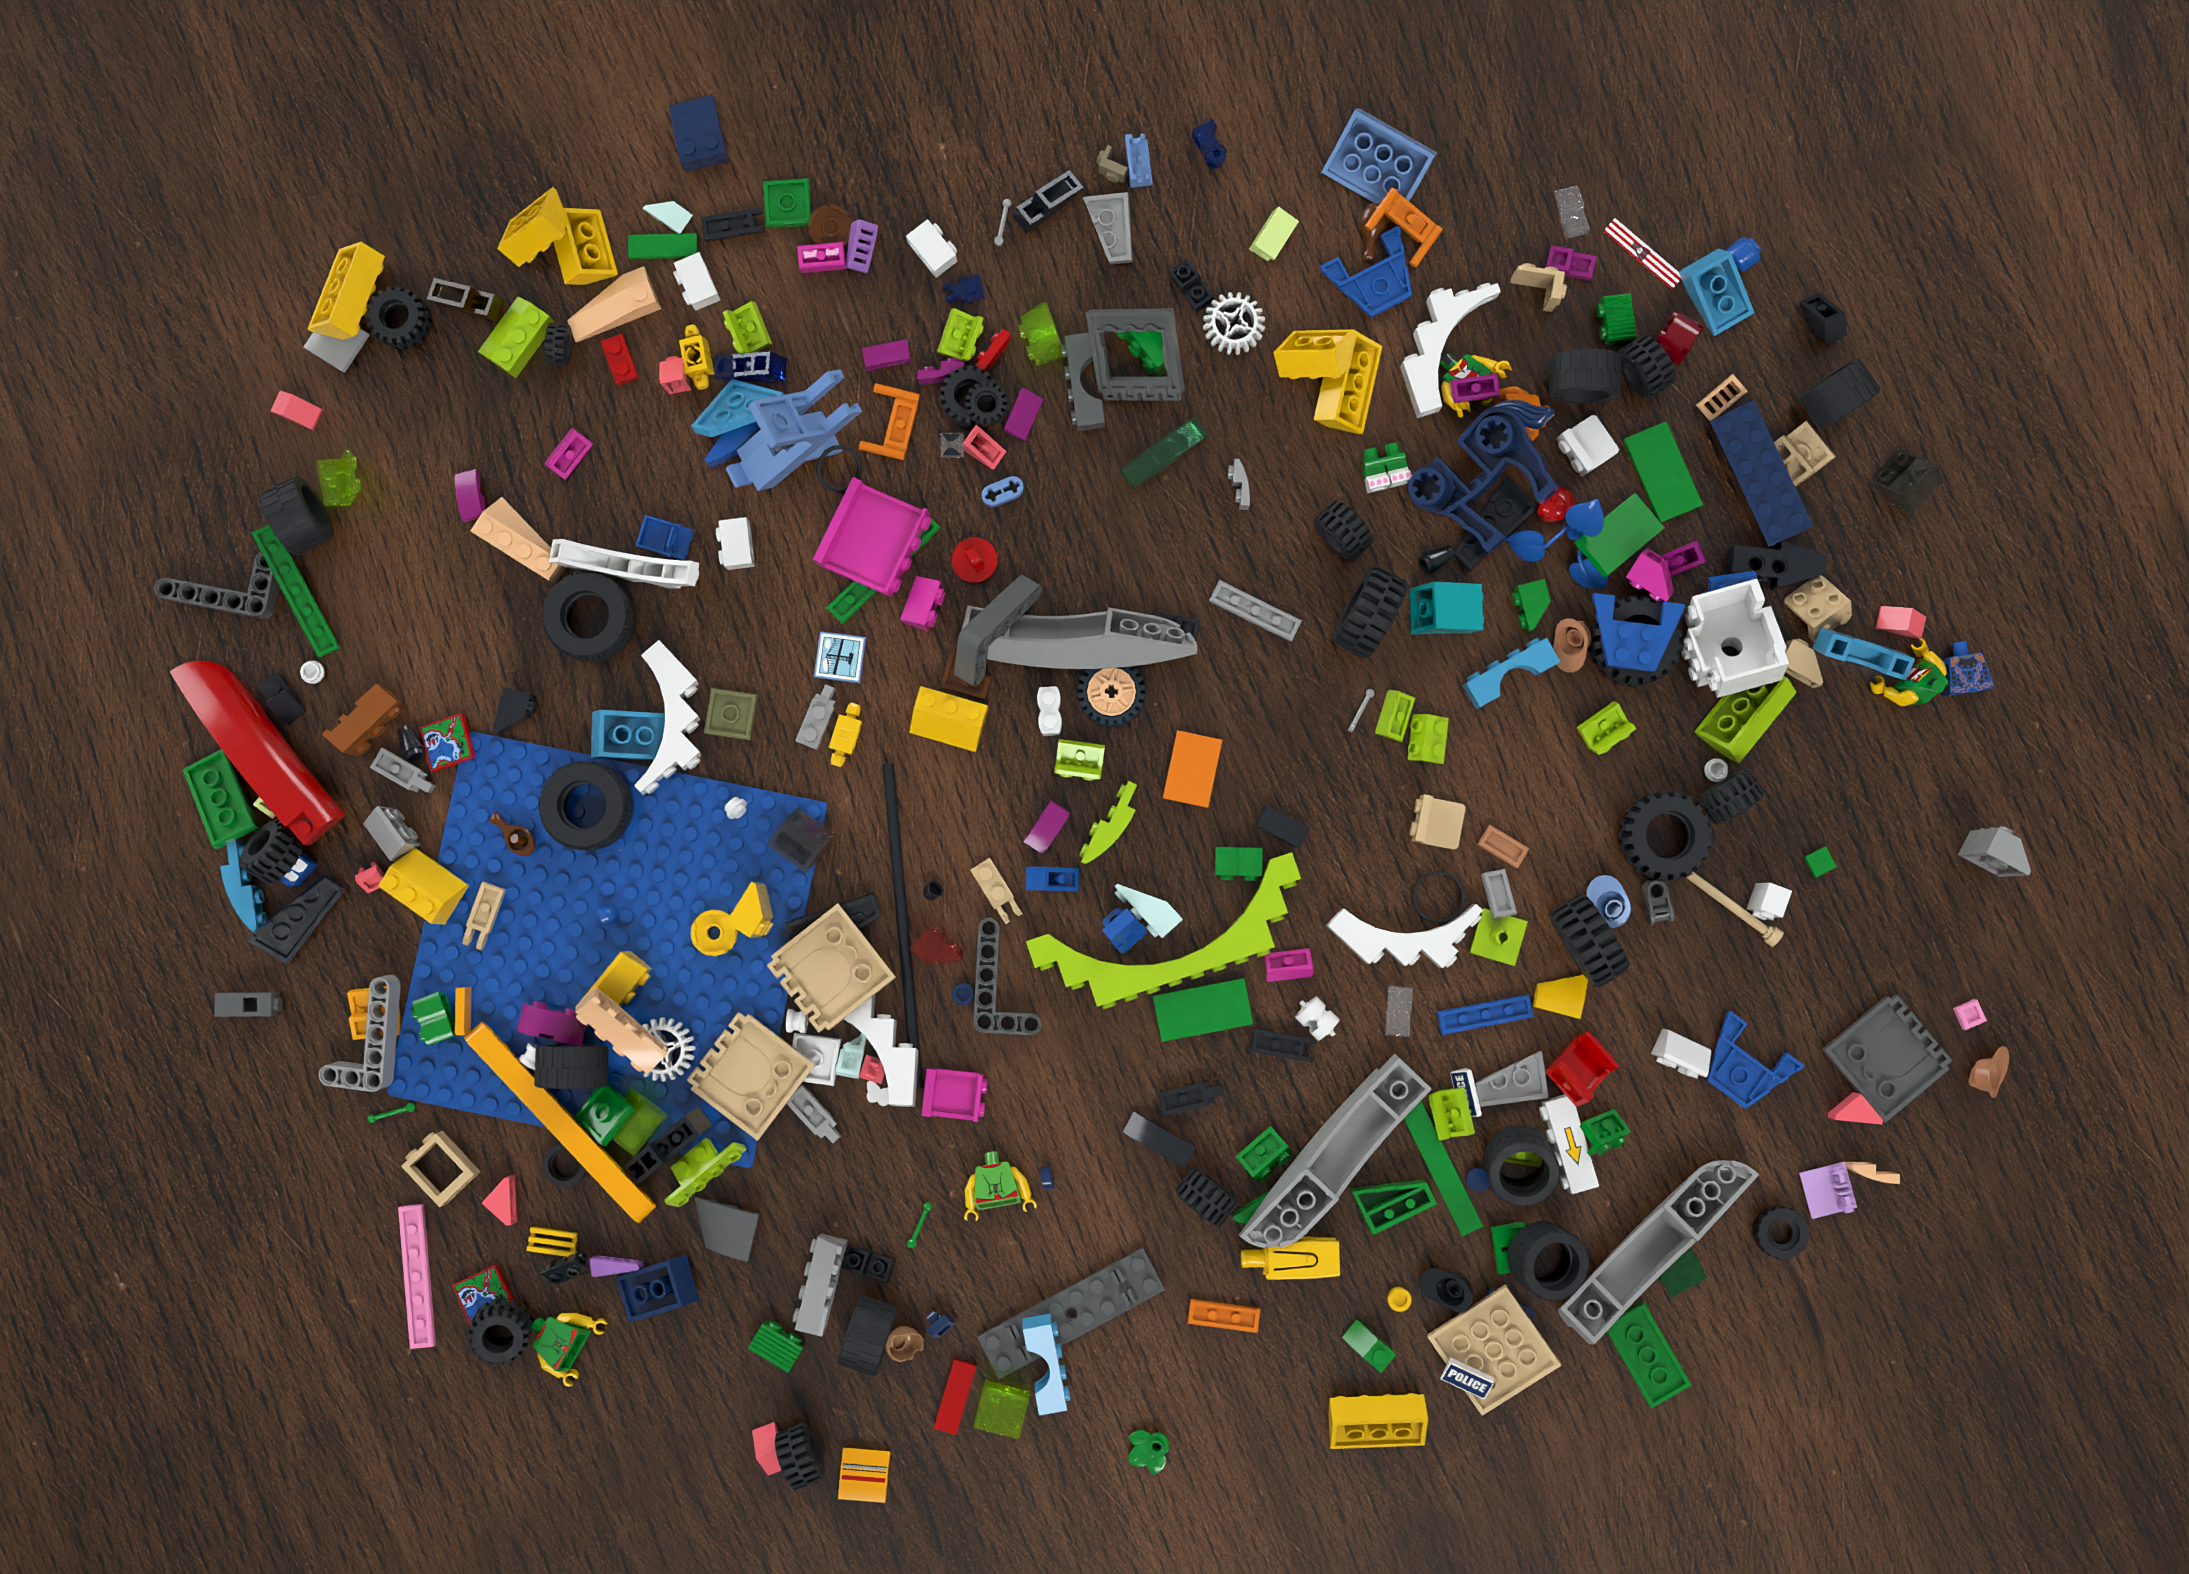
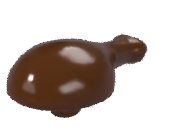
[1360,203,1387,261]
[489,812,536,856]

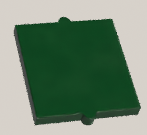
[1659,1247,1707,1298]

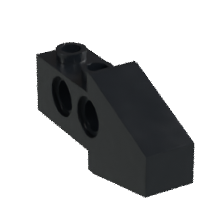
[1726,541,1827,590]
[623,1107,712,1185]

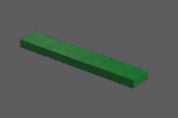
[826,517,941,625]
[251,524,340,658]
[1403,1101,1483,1237]

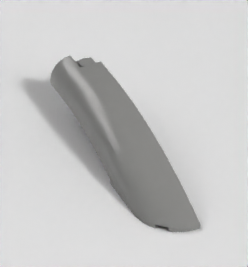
[962,606,1197,669]
[1239,1054,1432,1248]
[1558,1160,1759,1344]

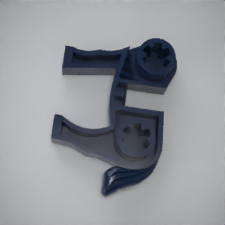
[1408,400,1561,554]

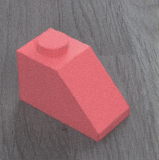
[659,356,692,394]

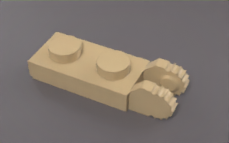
[970,858,1022,924]
[462,882,507,951]

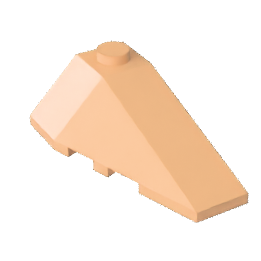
[567,266,661,343]

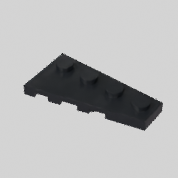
[246,875,345,964]

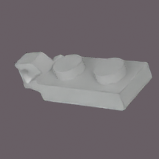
[795,684,836,750]
[370,747,436,794]
[787,1084,841,1143]

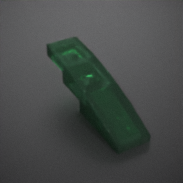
[1119,416,1209,490]

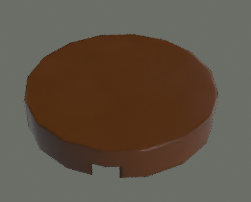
[808,204,853,247]

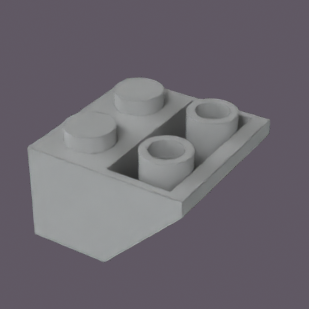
[363,806,420,862]

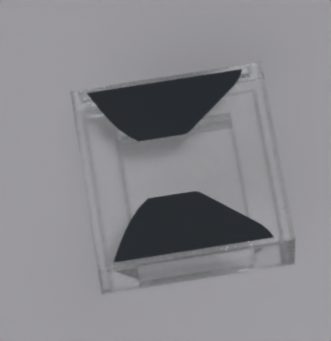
[941,433,964,458]

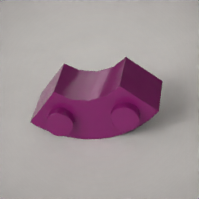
[517,1001,586,1046]

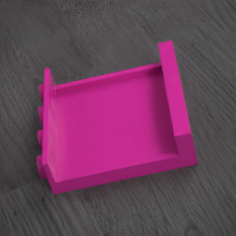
[813,477,931,597]

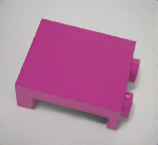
[921,1067,988,1122]

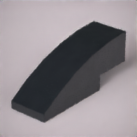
[1012,170,1084,234]
[1123,1111,1196,1168]

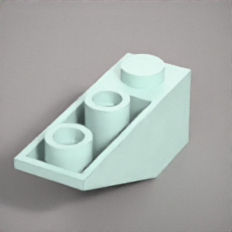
[1115,884,1183,938]

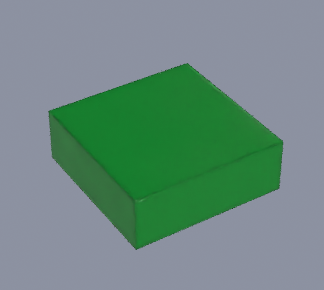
[1803,846,1837,878]

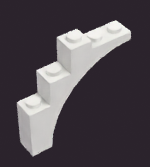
[1400,283,1501,418]
[549,539,699,588]
[634,640,702,795]
[1326,904,1483,968]
[844,995,918,1107]

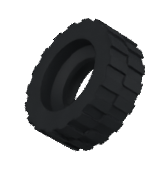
[1752,1205,1810,1260]

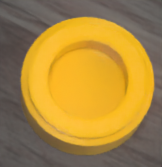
[1387,1287,1411,1312]

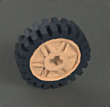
[1077,666,1146,727]

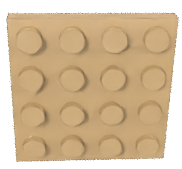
[1427,1284,1561,1416]

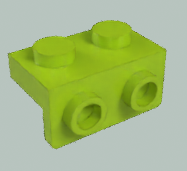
[723,301,772,356]
[937,308,983,362]
[1577,701,1636,755]
[1408,714,1449,764]
[1054,739,1105,781]
[1429,1087,1475,1140]

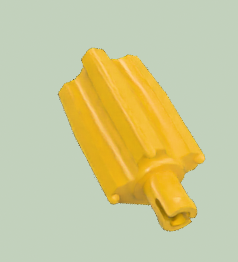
[1241,1236,1340,1280]

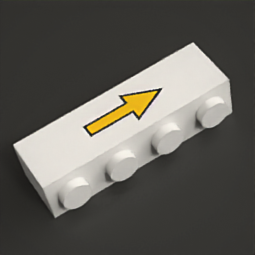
[1539,1094,1599,1194]

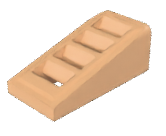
[1696,374,1748,421]

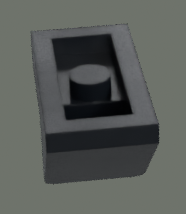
[258,673,307,724]

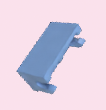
[1125,134,1153,188]

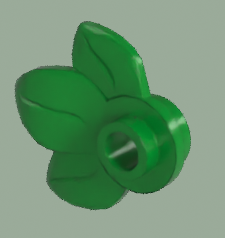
[1128,1430,1170,1475]

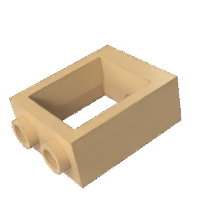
[401,1131,481,1207]

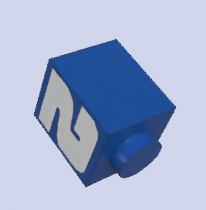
[279,852,319,887]

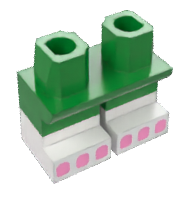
[1362,442,1412,493]

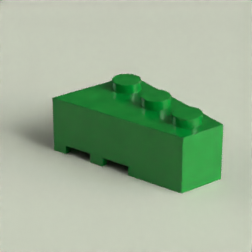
[1349,1179,1437,1235]

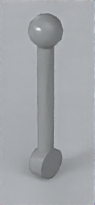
[994,199,1012,246]
[1348,689,1375,733]

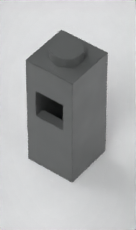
[214,992,283,1017]

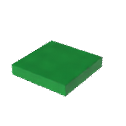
[763,178,812,228]
[574,1082,635,1146]

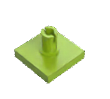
[1469,908,1528,966]

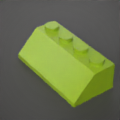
[1694,676,1797,764]

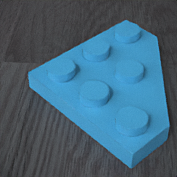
[691,379,784,437]

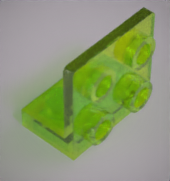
[974,1381,1031,1439]

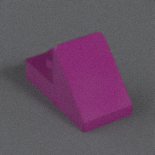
[1661,540,1707,576]

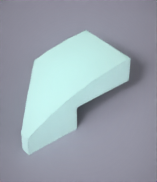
[643,201,693,234]
[836,1033,867,1079]

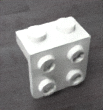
[1556,415,1619,477]

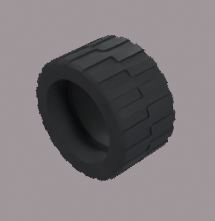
[1549,348,1621,404]
[1798,358,1881,430]
[260,476,333,556]
[534,1044,609,1089]
[1483,1125,1560,1206]
[1507,1220,1589,1301]
[837,1295,899,1377]

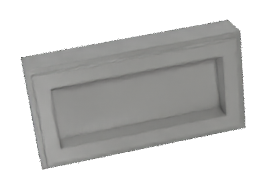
[1481,869,1517,919]

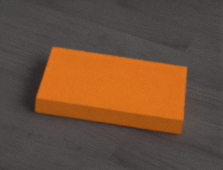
[1163,730,1222,808]

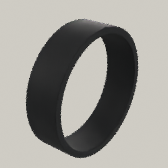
[1411,871,1465,922]

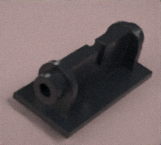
[540,1250,591,1285]

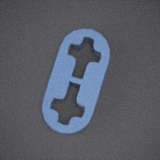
[981,476,1024,508]

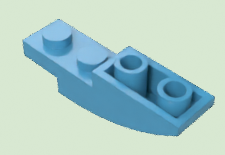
[220,840,267,932]

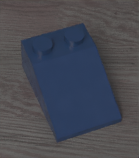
[669,95,730,172]
[615,1254,700,1323]

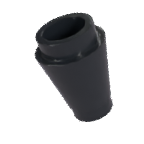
[1419,545,1455,573]
[397,725,425,761]

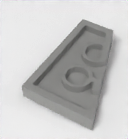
[1083,192,1133,265]
[1475,1051,1548,1107]

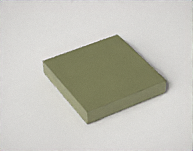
[704,688,758,741]

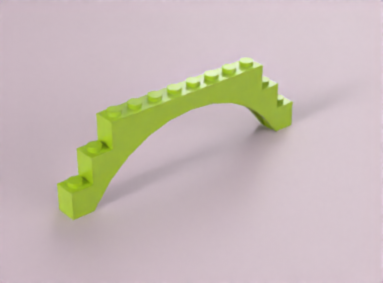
[1026,852,1301,1009]

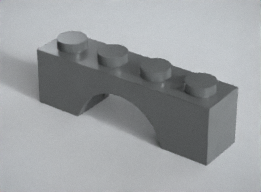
[1061,333,1105,431]

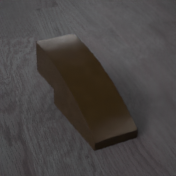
[427,278,505,322]

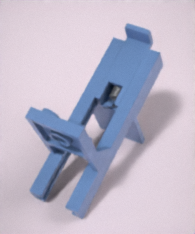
[726,369,862,491]

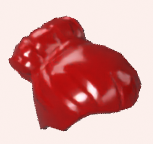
[1537,486,1575,523]

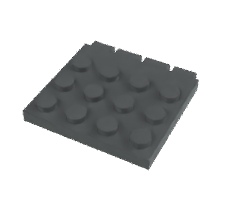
[1822,994,1952,1123]

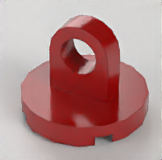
[952,537,998,584]

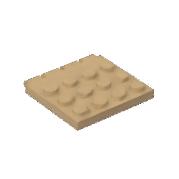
[767,903,896,1033]
[687,1012,816,1141]

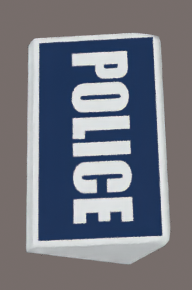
[1450,1068,1482,1117]
[1440,1357,1494,1399]

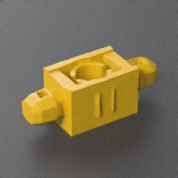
[679,325,714,390]
[829,703,862,767]

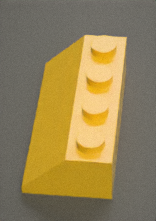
[308,242,385,340]
[1314,331,1382,434]
[1329,1393,1428,1449]

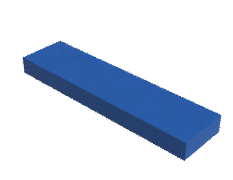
[1437,994,1534,1035]

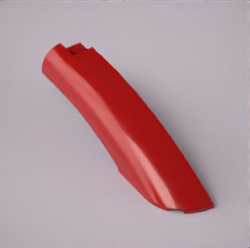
[170,661,346,845]

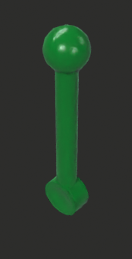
[367,1103,416,1123]
[907,1202,932,1248]

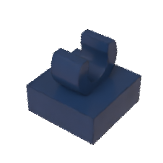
[926,1310,956,1339]

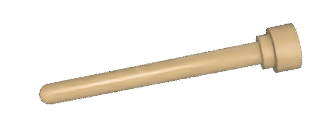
[1686,872,1784,947]

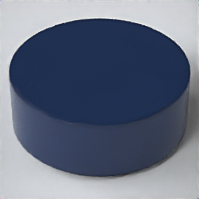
[952,982,975,1006]
[1040,1166,1055,1191]
[1465,1167,1490,1192]

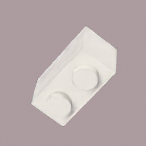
[906,219,957,278]
[673,252,721,311]
[716,517,755,570]
[1746,883,1792,920]

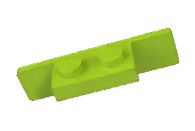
[664,1138,747,1207]

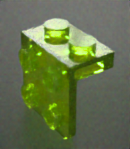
[316,449,361,507]

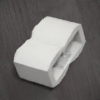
[1037,686,1062,736]

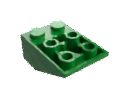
[1116,332,1180,377]

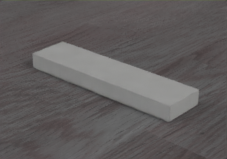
[1209,580,1302,642]

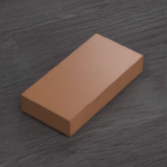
[1476,825,1529,869]

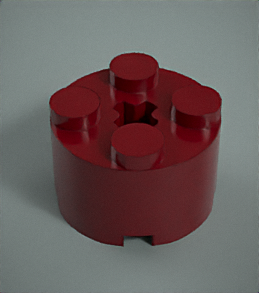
[1656,311,1704,367]

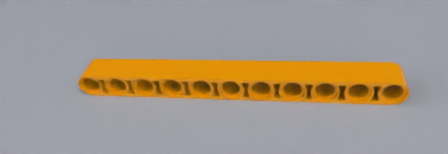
[464,1021,656,1224]

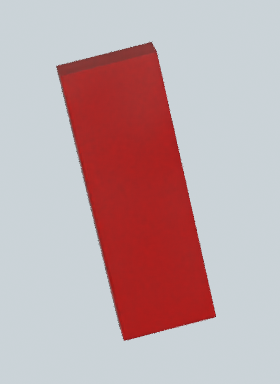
[934,1358,977,1435]

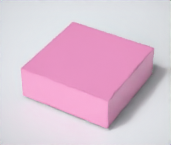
[1953,999,1987,1030]

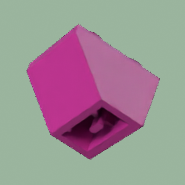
[1626,548,1674,602]
[900,576,946,632]

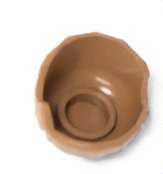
[885,1326,924,1362]

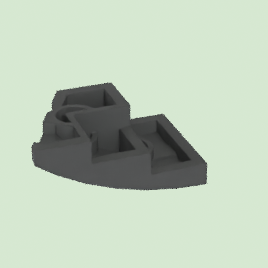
[695,1196,760,1262]

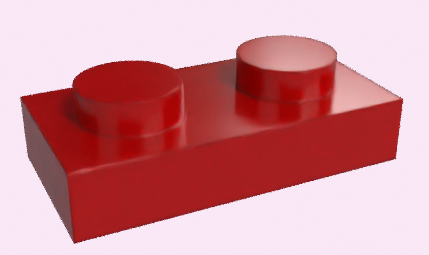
[976,329,1012,373]
[601,334,639,386]

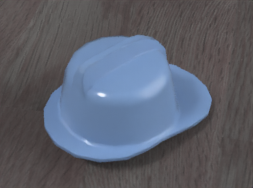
[1587,875,1631,928]

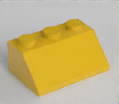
[497,187,568,267]
[553,208,618,285]
[1273,329,1356,379]
[909,686,989,752]
[378,848,469,925]
[726,882,773,938]
[575,951,652,1008]

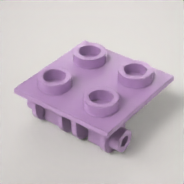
[1799,1162,1857,1219]

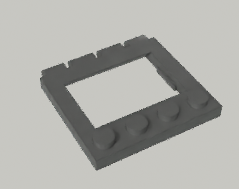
[1086,308,1185,401]

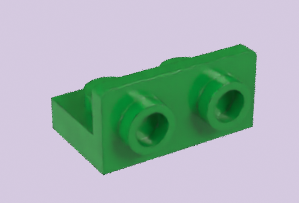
[1579,1109,1631,1156]
[1236,1126,1293,1182]

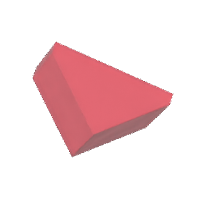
[271,391,323,430]
[963,425,1006,470]
[1875,606,1926,639]
[1827,1092,1883,1124]
[482,1175,517,1226]
[752,1421,781,1476]

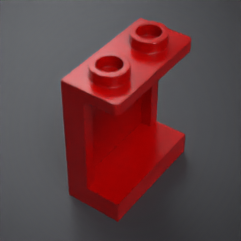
[1545,1031,1619,1107]

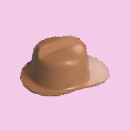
[1553,618,1592,672]
[1969,1046,2009,1098]

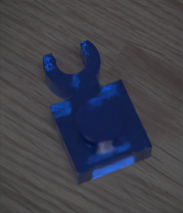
[943,274,985,303]

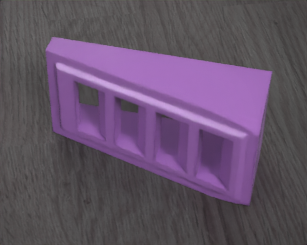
[845,220,878,274]
[590,1255,644,1277]

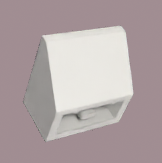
[1651,1029,1711,1079]

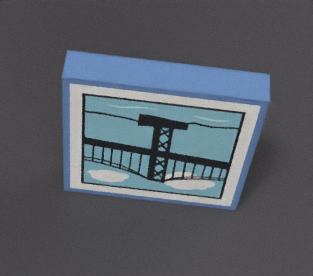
[814,631,867,683]

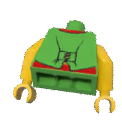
[964,1151,1037,1221]

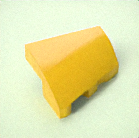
[1531,974,1588,1019]

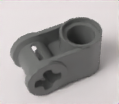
[1641,880,1674,926]

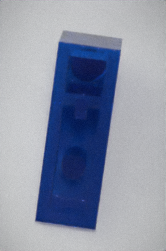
[713,351,787,382]

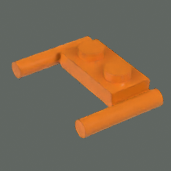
[1365,188,1443,268]
[859,383,920,460]

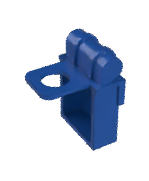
[636,515,694,561]
[1102,908,1148,954]

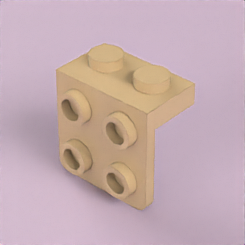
[1511,263,1567,312]
[1784,576,1852,643]
[1410,794,1465,850]

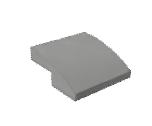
[304,329,369,373]

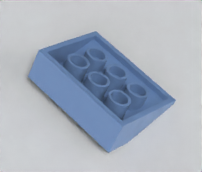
[1321,108,1437,204]

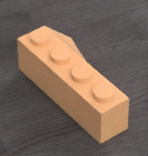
[471,497,566,584]
[575,986,667,1074]

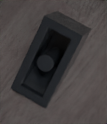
[1799,293,1847,345]
[491,687,537,735]

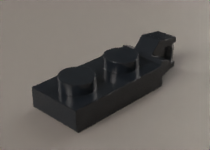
[1158,1082,1225,1116]

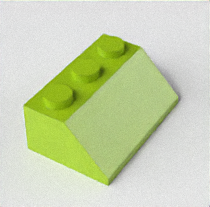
[478,297,555,378]

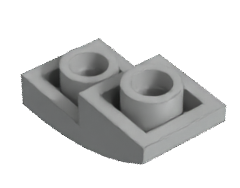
[1228,459,1250,510]

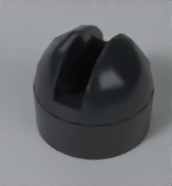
[923,880,943,901]

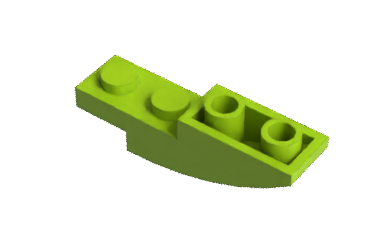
[1079,781,1137,864]

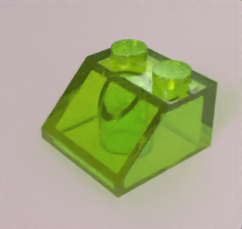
[1018,302,1062,366]
[613,1088,669,1157]

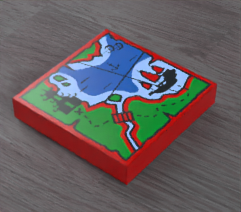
[420,713,476,772]
[452,1264,513,1325]

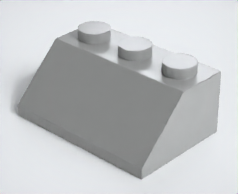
[1958,826,2031,877]

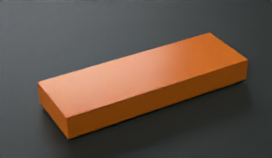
[1187,1299,1261,1333]

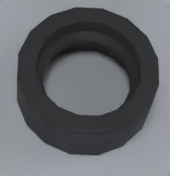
[542,1143,588,1187]

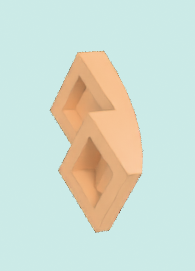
[1845,1162,1900,1184]

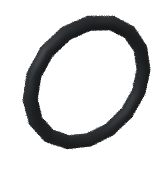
[816,445,862,492]

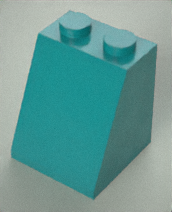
[1409,582,1484,634]

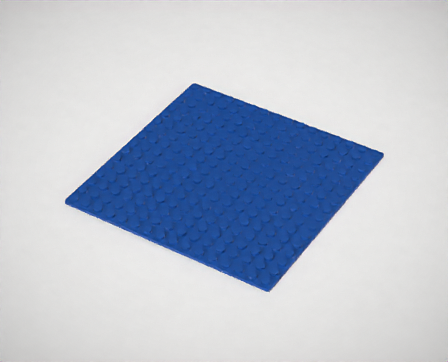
[387,731,827,1168]

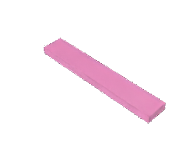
[398,1204,436,1349]

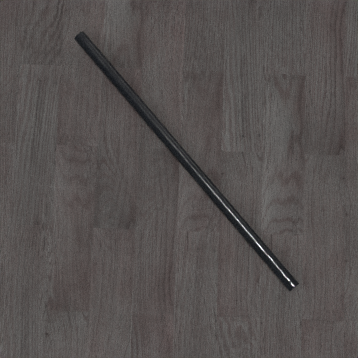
[882,763,924,1089]

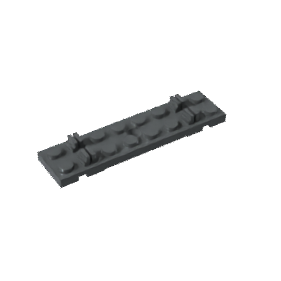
[977,1247,1165,1379]

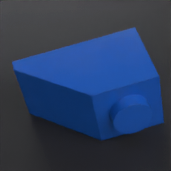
[1026,867,1079,892]

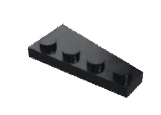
[1454,476,1538,571]
[784,892,881,940]

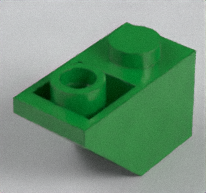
[1512,579,1550,633]

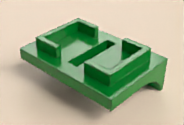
[1491,1221,1526,1275]

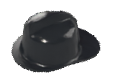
[1419,1268,1473,1312]

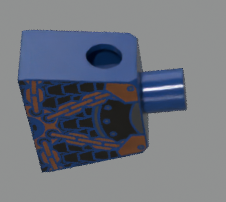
[1941,641,1994,697]

